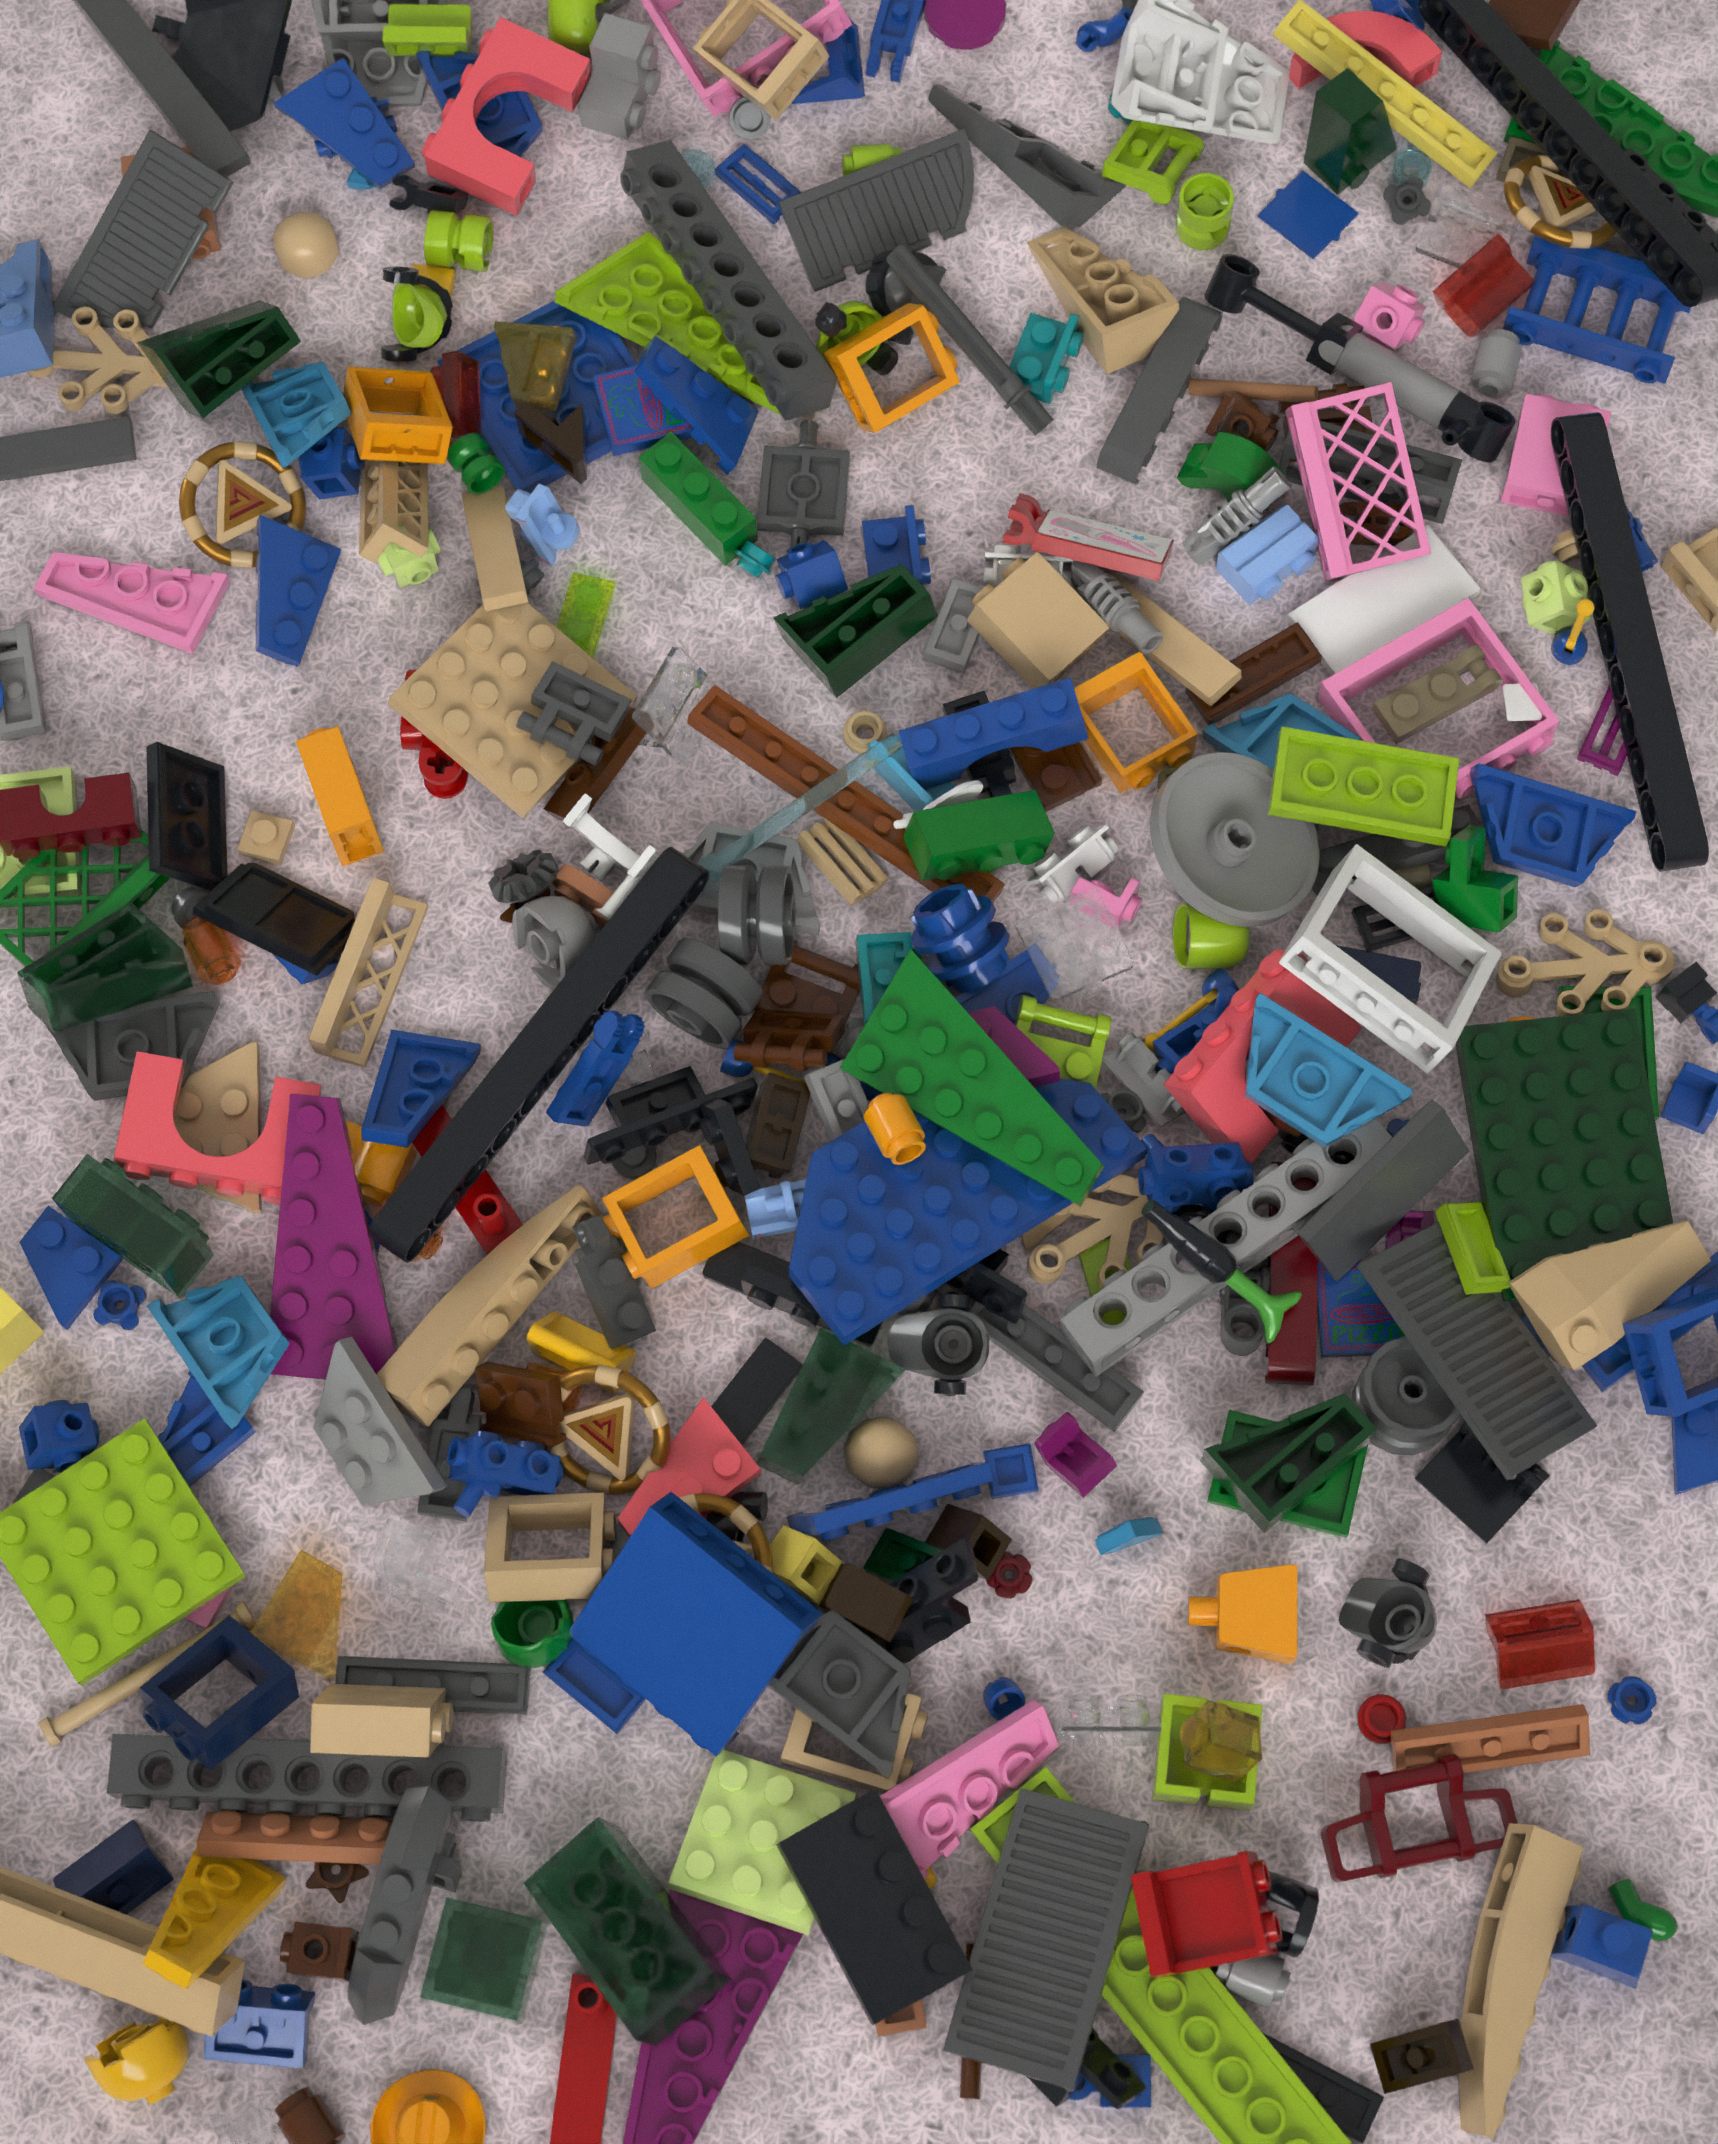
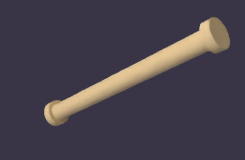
[39,1601,258,1747]

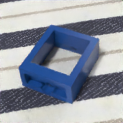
[1622,1288,1718,1417]

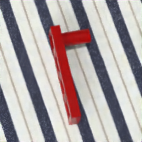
[412,1105,523,1255]
[550,1974,622,2144]

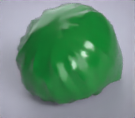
[491,1599,574,1668]

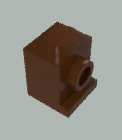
[1205,392,1280,452]
[280,1921,359,1982]

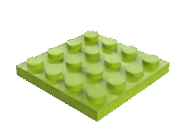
[0,1418,247,1686]

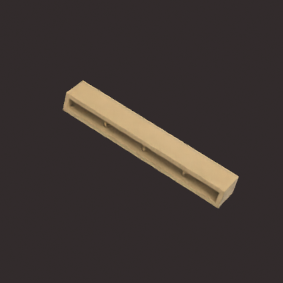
[0,1866,245,2037]

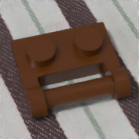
[754,940,860,1025]

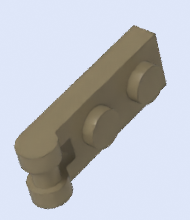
[1372,644,1503,744]

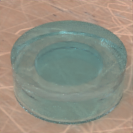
[681,150,715,188]

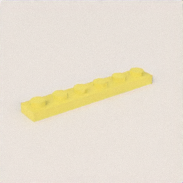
[1272,0,1498,188]

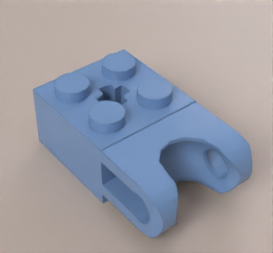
[0,239,55,378]

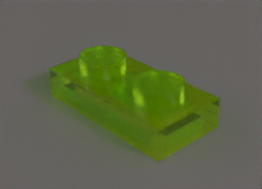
[556,572,616,659]

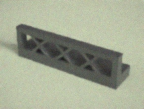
[1279,421,1462,524]

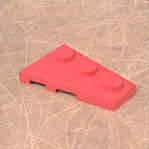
[617,1397,761,1537]

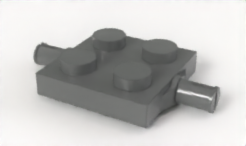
[757,420,850,548]

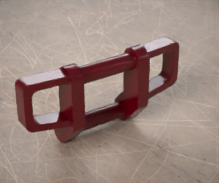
[1321,1754,1517,1883]

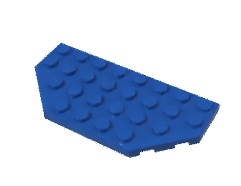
[789,1078,1147,1346]

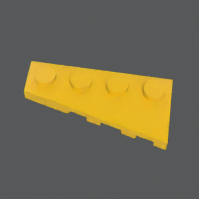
[143,1847,287,1990]

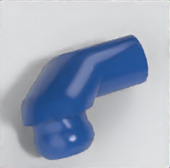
[1076,7,1133,52]

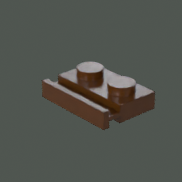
[1008,742,1102,812]
[475,1362,566,1447]

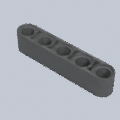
[1097,296,1223,485]

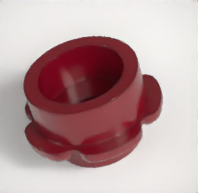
[986,1551,1032,1599]

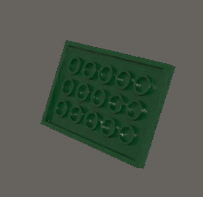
[1455,1009,1673,1303]

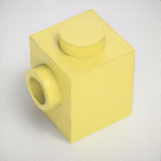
[770,1525,845,1604]

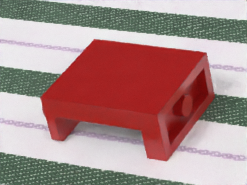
[1130,1851,1282,1977]

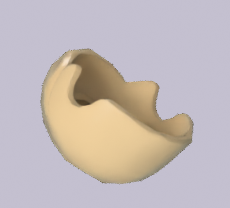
[273,212,339,278]
[843,1417,918,1489]

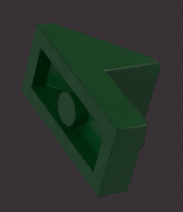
[863,1527,943,1584]

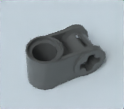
[1219,1266,1270,1356]

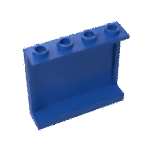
[570,1492,822,1757]

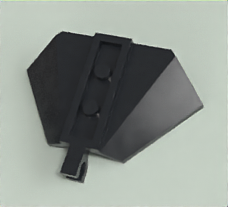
[152,0,292,131]

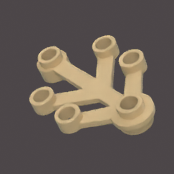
[27,307,168,414]
[1496,909,1675,1016]
[1026,1174,1172,1289]

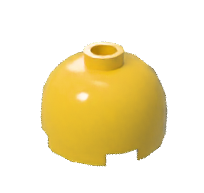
[84,2016,189,2104]

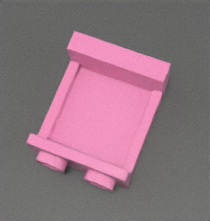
[1500,394,1611,516]

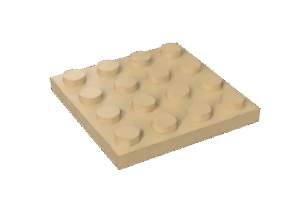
[388,603,638,819]

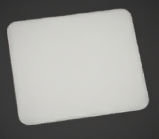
[1503,683,1542,721]

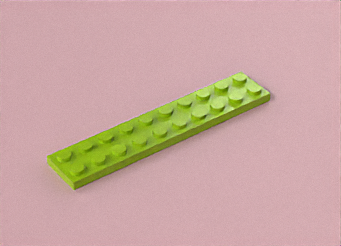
[970,1767,1352,2144]

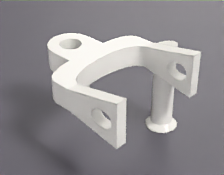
[562,793,657,921]

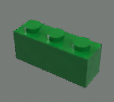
[638,431,758,566]
[903,790,1055,881]

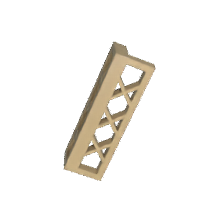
[359,460,428,563]
[308,877,429,1068]

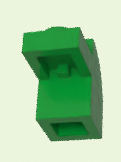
[1176,432,1286,510]
[1433,825,1518,932]

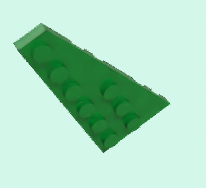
[1504,40,1718,218]

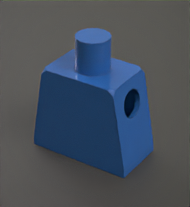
[1550,1905,1653,1989]

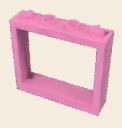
[640,0,853,116]
[1317,598,1560,799]

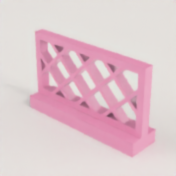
[1285,382,1431,581]

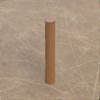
[1189,378,1318,403]

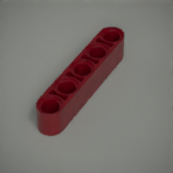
[1265,1161,1318,1386]

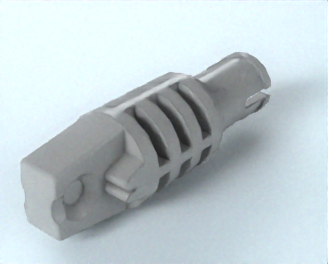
[1183,466,1292,565]
[1071,561,1163,654]

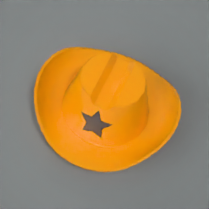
[370,2069,486,2144]

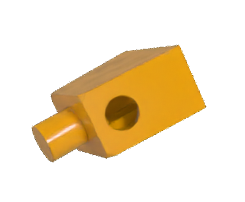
[1187,1564,1297,1664]

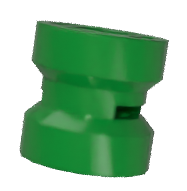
[446,433,505,495]

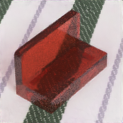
[1432,233,1534,337]
[430,351,481,449]
[1485,1599,1595,1689]

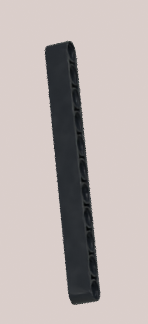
[1419,0,1718,307]
[1551,412,1709,872]
[368,847,710,1263]

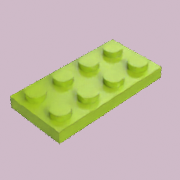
[1268,726,1459,847]

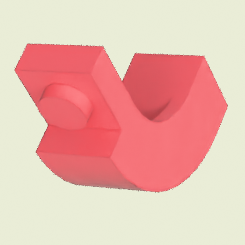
[1289,11,1442,89]

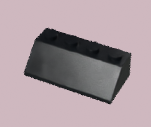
[776,1789,973,2025]

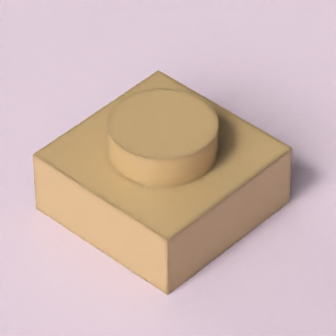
[237,810,295,865]

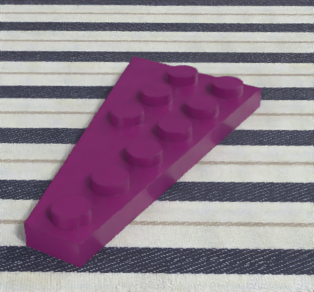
[270,1094,397,1380]
[623,1889,804,2144]

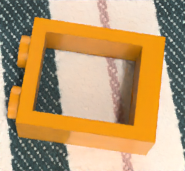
[823,303,960,433]
[343,366,453,464]
[1074,651,1198,793]
[296,726,384,867]
[602,1145,749,1289]

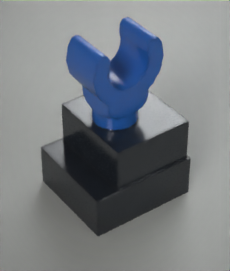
[1655,961,1718,1044]

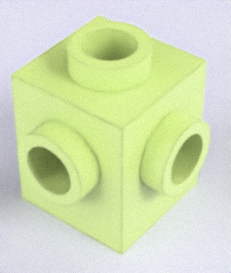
[377,510,441,588]
[1521,561,1591,634]

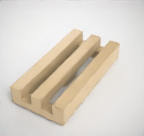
[797,819,888,906]

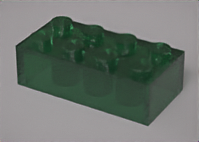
[523,1817,732,2046]

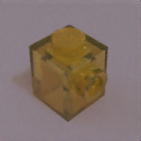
[1180,1700,1262,1783]

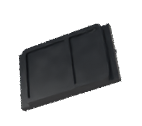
[192,862,355,976]

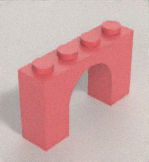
[422,17,591,216]
[1163,949,1362,1164]
[114,1051,321,1205]

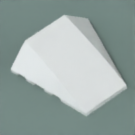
[1111,0,1290,144]

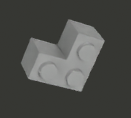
[578,13,661,140]

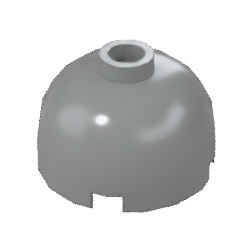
[512,896,598,989]

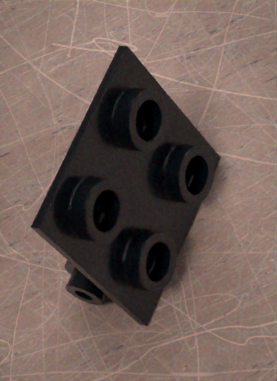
[1415,1422,1550,1544]

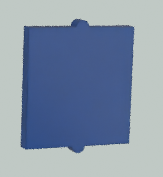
[1258,171,1359,259]

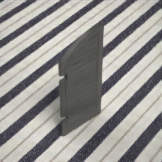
[778,128,974,292]
[53,129,234,328]

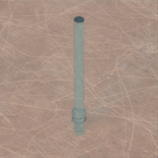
[698,733,903,883]

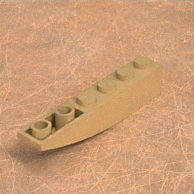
[376,1185,604,1427]
[1459,1823,1584,2139]

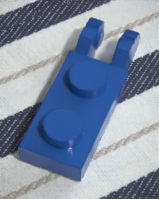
[865,0,926,83]
[546,1010,645,1127]

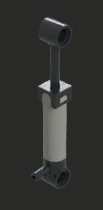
[1204,254,1516,462]

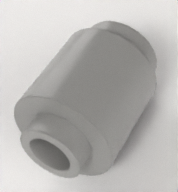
[1471,329,1522,397]
[1215,1955,1291,2008]

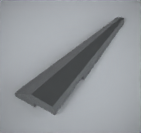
[928,84,1126,227]

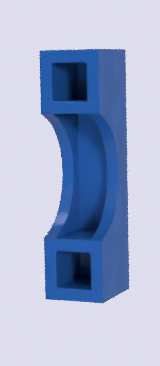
[898,677,1089,790]

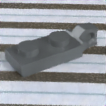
[572,1215,656,1350]
[417,1387,482,1521]

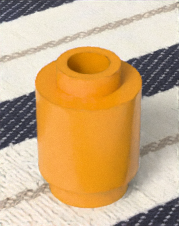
[864,1093,926,1165]

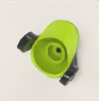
[381,266,453,362]
[815,301,898,376]

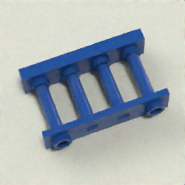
[1502,235,1691,383]

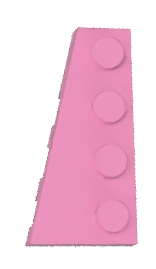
[34,552,231,655]
[880,1699,1059,1880]

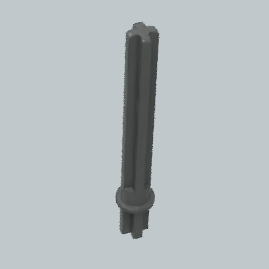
[886,244,1054,436]

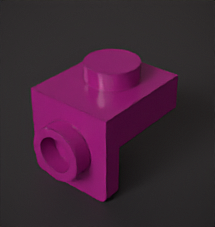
[1034,1412,1117,1498]

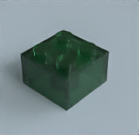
[420,1897,548,2024]

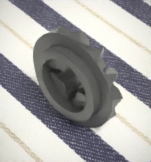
[488,850,559,903]

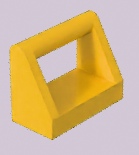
[527,1311,637,1395]

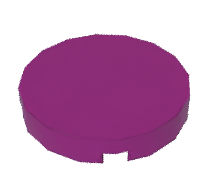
[925,0,1006,50]

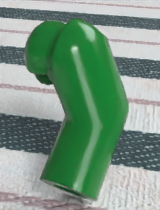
[1608,1879,1677,1941]

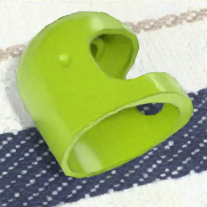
[547,0,610,55]
[1172,903,1250,969]

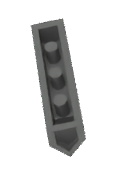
[348,1786,453,2025]

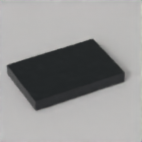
[146,742,228,891]

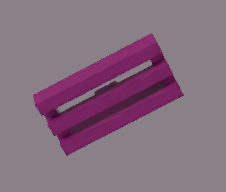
[1577,685,1627,776]

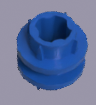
[910,884,1010,992]

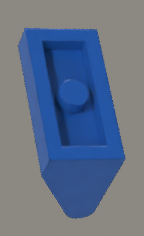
[784,18,865,104]

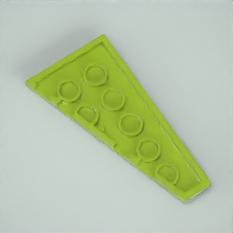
[554,231,792,420]

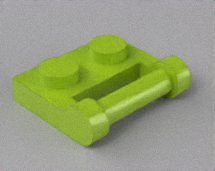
[1102,120,1204,205]
[1014,995,1112,1089]

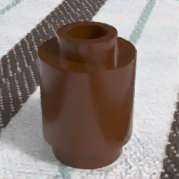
[275,2087,346,2144]

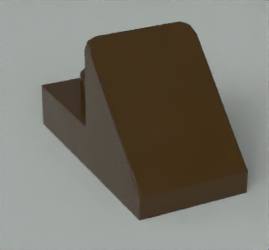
[514,401,587,484]
[819,1563,914,1642]
[1370,2018,1474,2094]

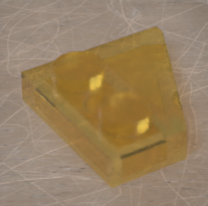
[494,321,577,411]
[251,1550,343,1681]

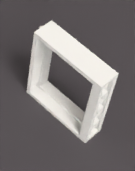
[1278,844,1502,1074]

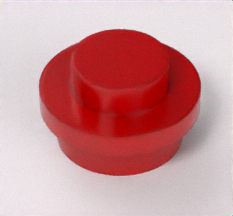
[1357,1694,1406,1744]

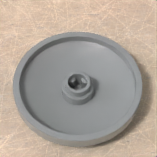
[1150,752,1320,927]

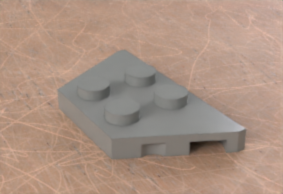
[682,822,820,936]
[314,1337,447,1505]

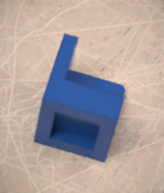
[1660,1062,1718,1134]

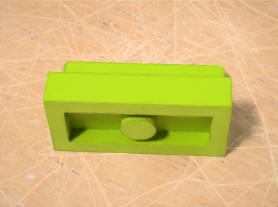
[383,4,472,56]

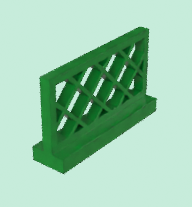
[0,829,171,994]

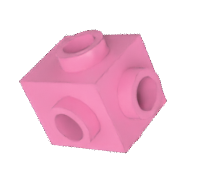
[1353,281,1426,349]

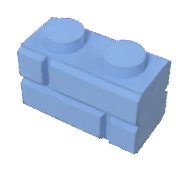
[1216,504,1319,605]

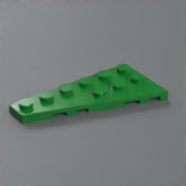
[840,949,1104,1207]

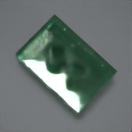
[52,1154,214,1299]

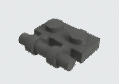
[516,661,632,766]

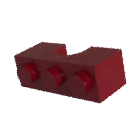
[0,772,142,859]

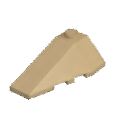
[1027,226,1180,374]
[1508,1220,1711,1371]

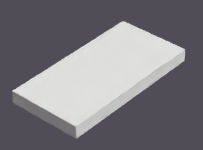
[1287,525,1481,676]

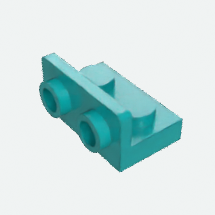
[1009,313,1084,404]
[855,932,922,1026]

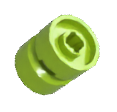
[1175,173,1234,250]
[424,210,494,272]

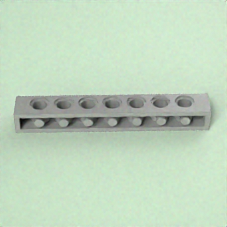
[1060,1118,1392,1377]

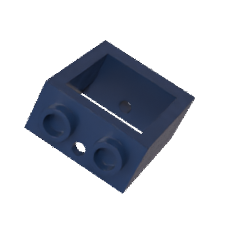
[139,1615,299,1771]

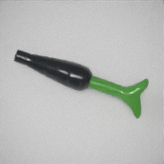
[1141,1200,1302,1343]

